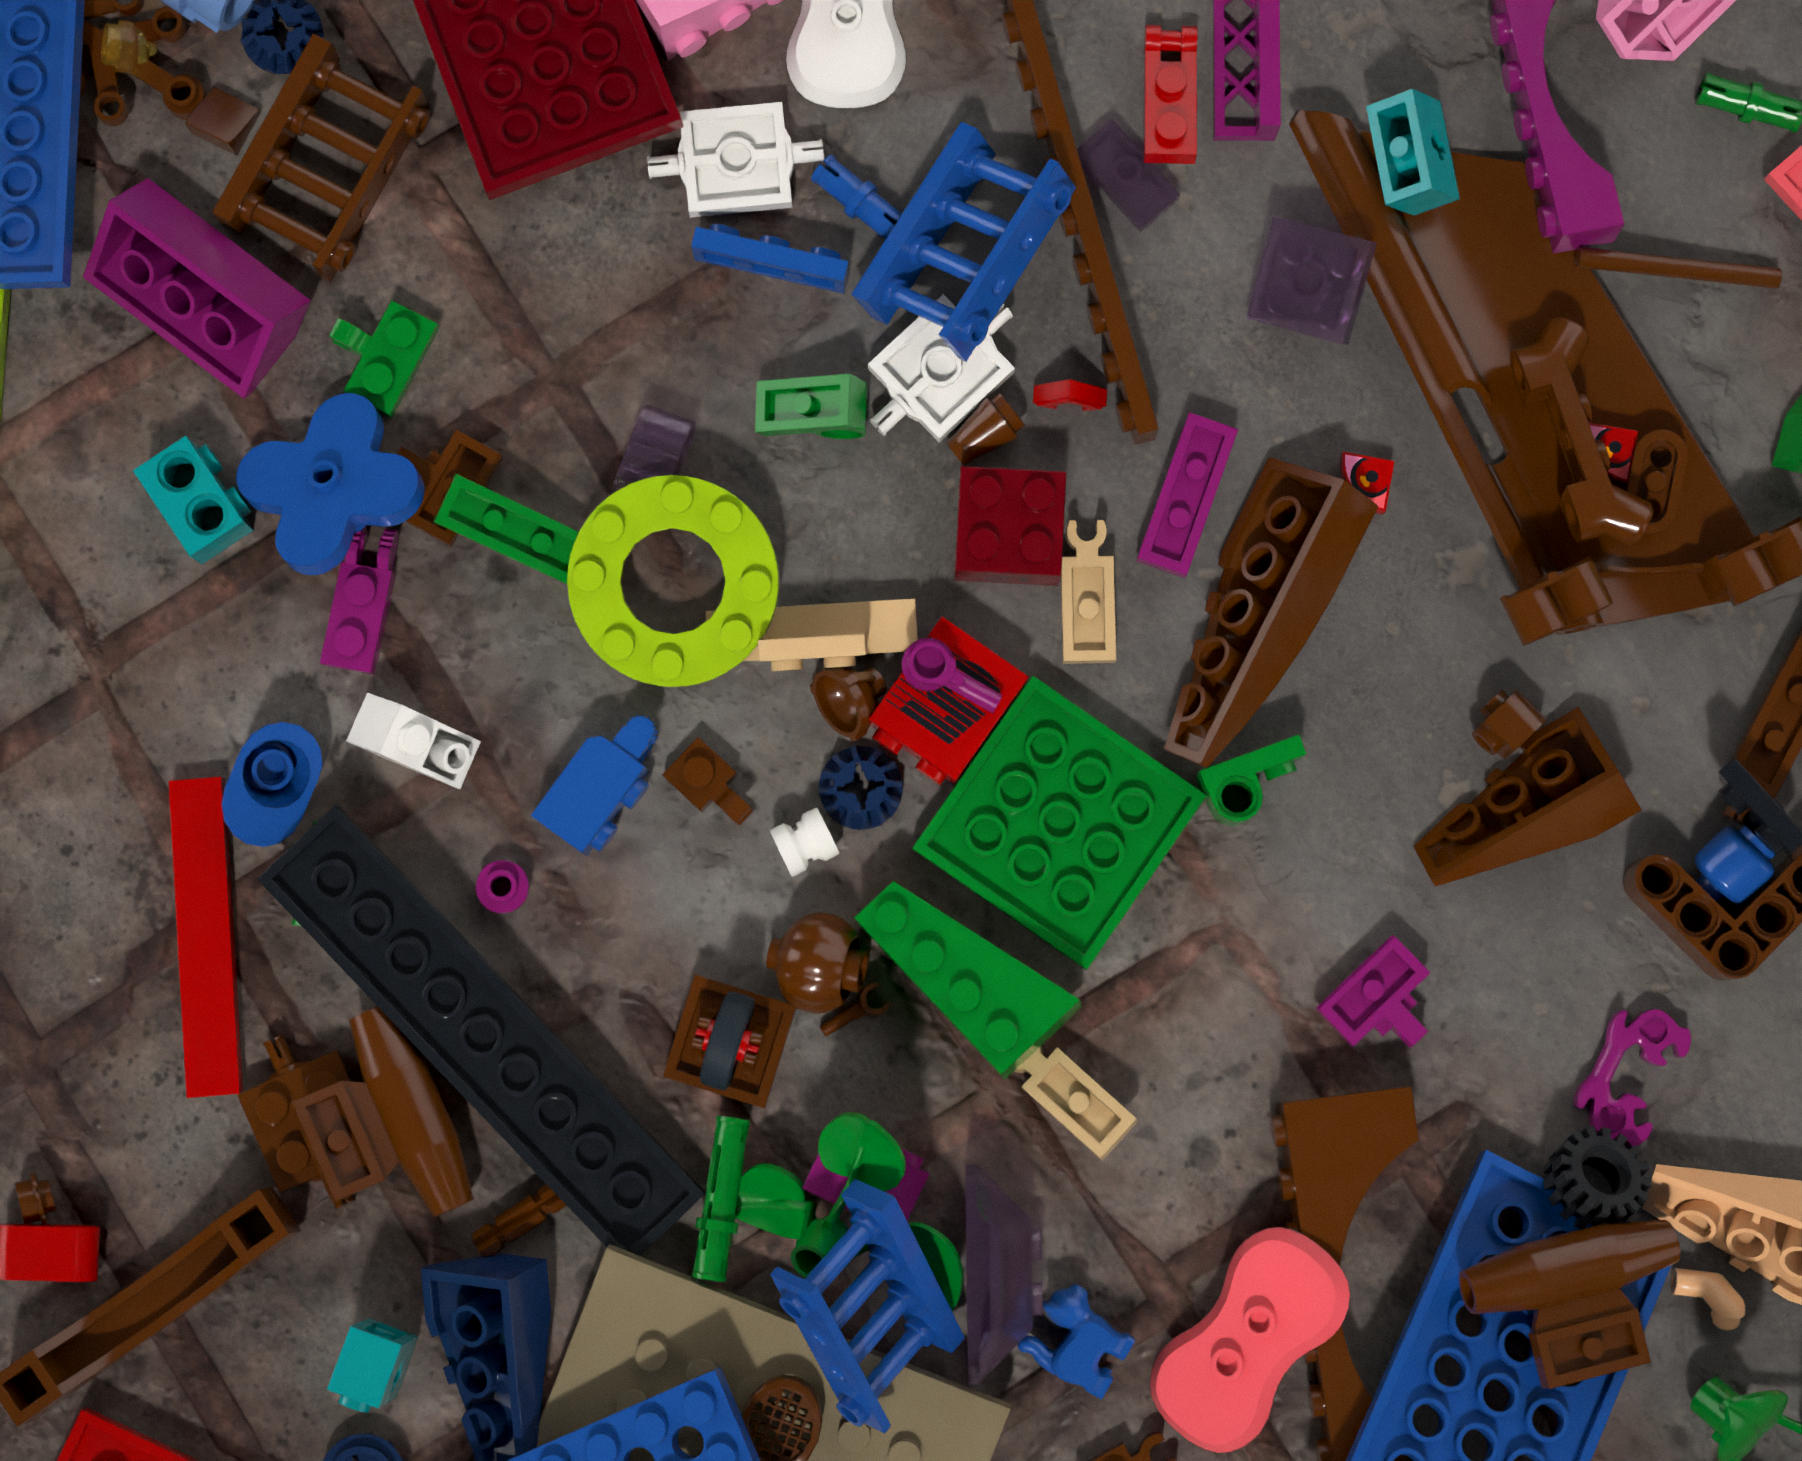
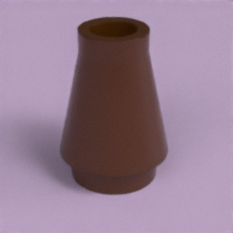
[946,393,1025,466]

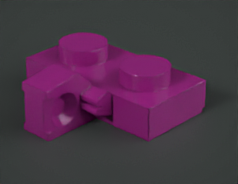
[1315,935,1430,1048]

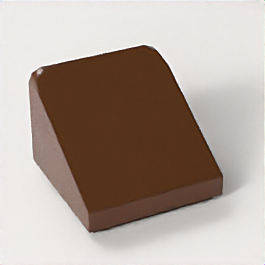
[185,87,261,156]

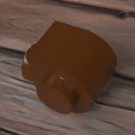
[1472,689,1547,760]

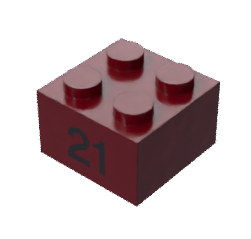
[954,466,1066,586]

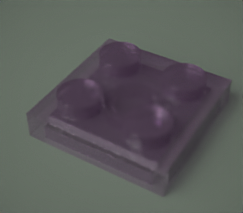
[1246,216,1377,345]

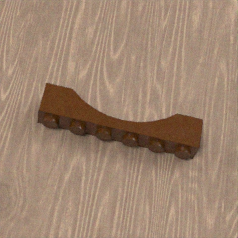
[0,1187,302,1427]

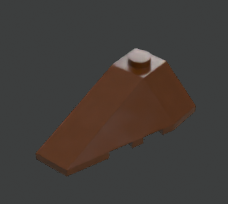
[1413,707,1642,887]

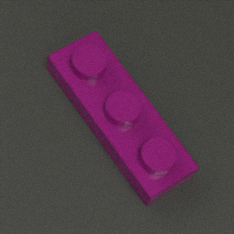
[1136,412,1238,578]

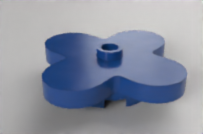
[236,393,425,575]

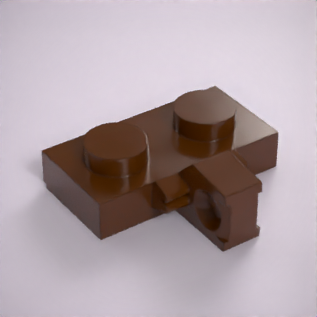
[397,429,503,547]

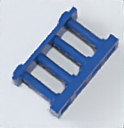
[851,122,1076,362]
[770,1179,965,1434]

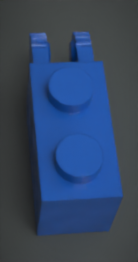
[530,714,659,856]

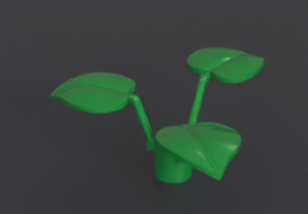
[735,1112,963,1311]
[1690,1377,1802,1461]

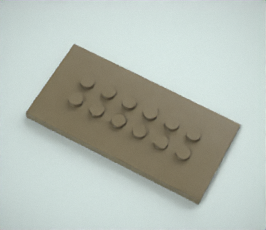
[537,1244,1011,1461]

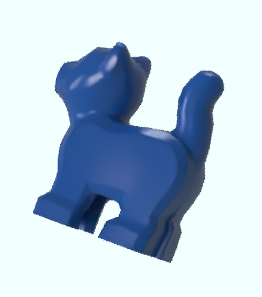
[1017,1284,1135,1399]

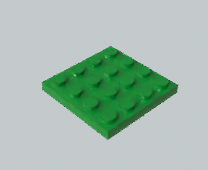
[912,676,1207,970]

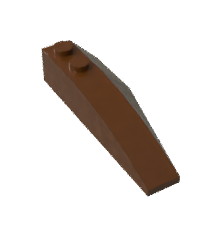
[1164,457,1379,768]

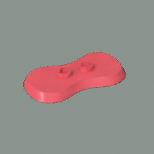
[1150,1227,1350,1453]

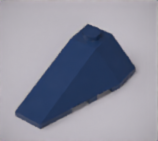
[421,1253,551,1461]

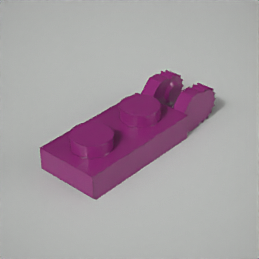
[320,526,399,675]

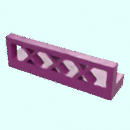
[1212,0,1281,141]

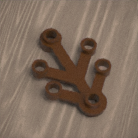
[80,0,207,126]

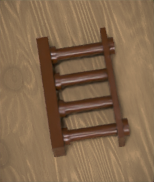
[212,34,430,283]

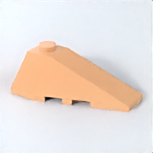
[1642,1164,1802,1305]

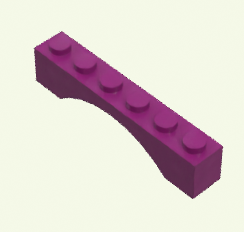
[1490,0,1625,254]

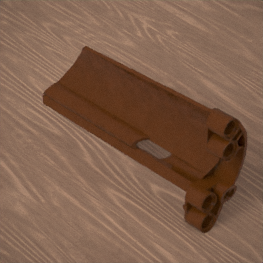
[1289,109,1802,646]

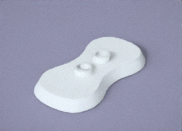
[786,0,906,108]

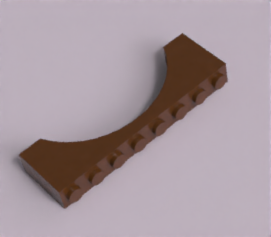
[1270,1086,1419,1461]

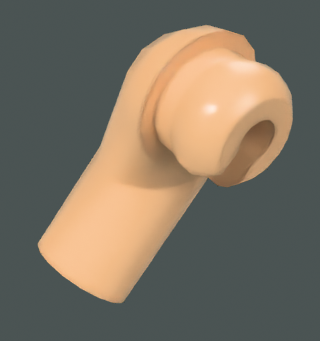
[1670,1268,1745,1330]

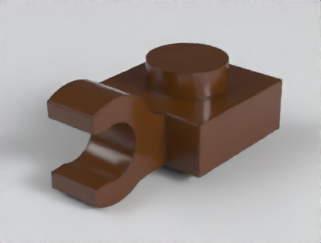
[662,737,754,827]

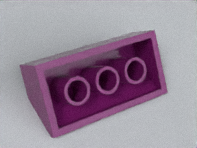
[83,178,311,399]

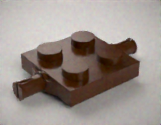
[237,1034,356,1210]

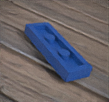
[691,224,849,294]

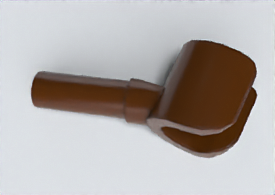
[819,983,891,1037]

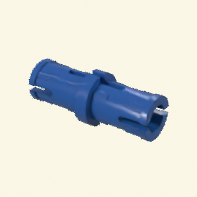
[811,154,902,240]

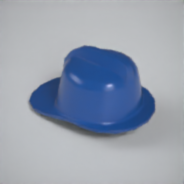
[221,722,323,847]

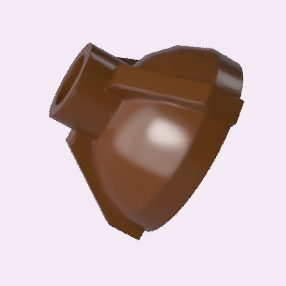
[810,667,887,741]

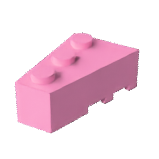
[635,0,783,61]

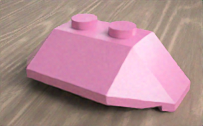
[1596,0,1736,61]

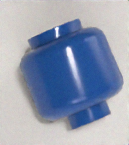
[1694,825,1775,904]

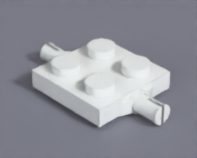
[647,102,824,218]
[868,294,1015,443]

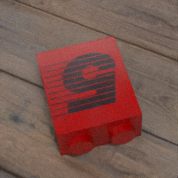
[869,616,1029,785]

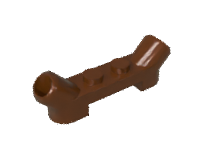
[1510,317,1654,548]

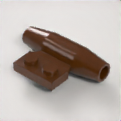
[289,1006,474,1217]
[1458,1220,1680,1389]

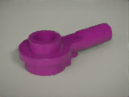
[901,638,1003,713]

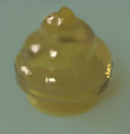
[101,20,157,73]

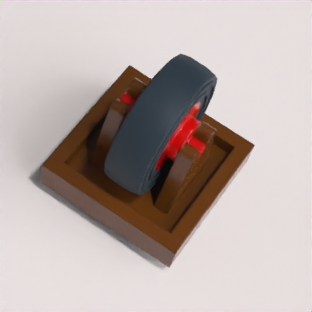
[662,974,796,1109]

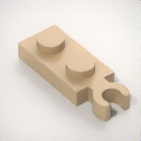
[1061,520,1116,664]
[1014,1046,1138,1161]

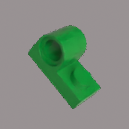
[755,374,867,440]
[1195,734,1306,826]

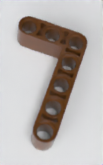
[1622,853,1802,980]

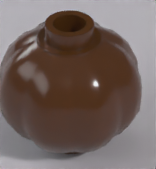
[766,912,869,1014]

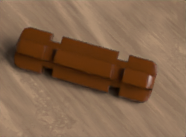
[471,1184,567,1257]

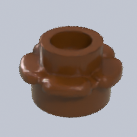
[15,1173,56,1225]

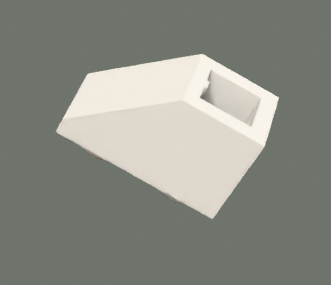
[346,693,481,789]

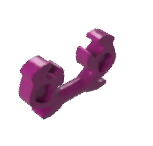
[1573,1009,1691,1147]

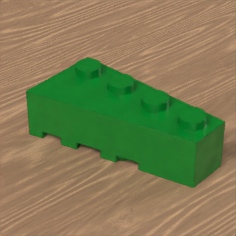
[854,881,1082,1080]

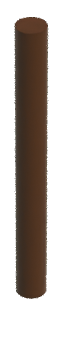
[1574,246,1782,289]

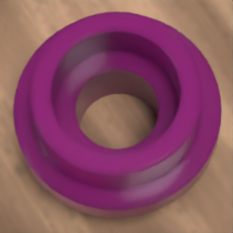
[476,860,530,914]

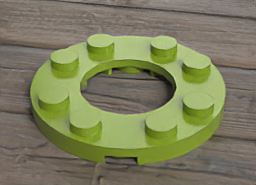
[567,475,780,687]

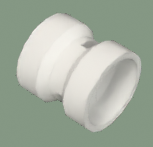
[769,807,840,877]

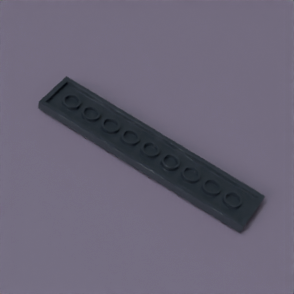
[257,805,706,1256]

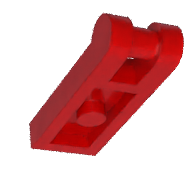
[1143,25,1198,164]

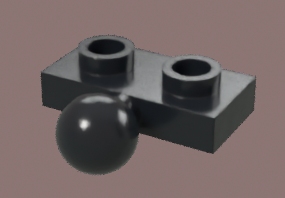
[1718,758,1802,860]

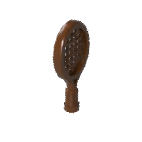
[741,1375,823,1461]

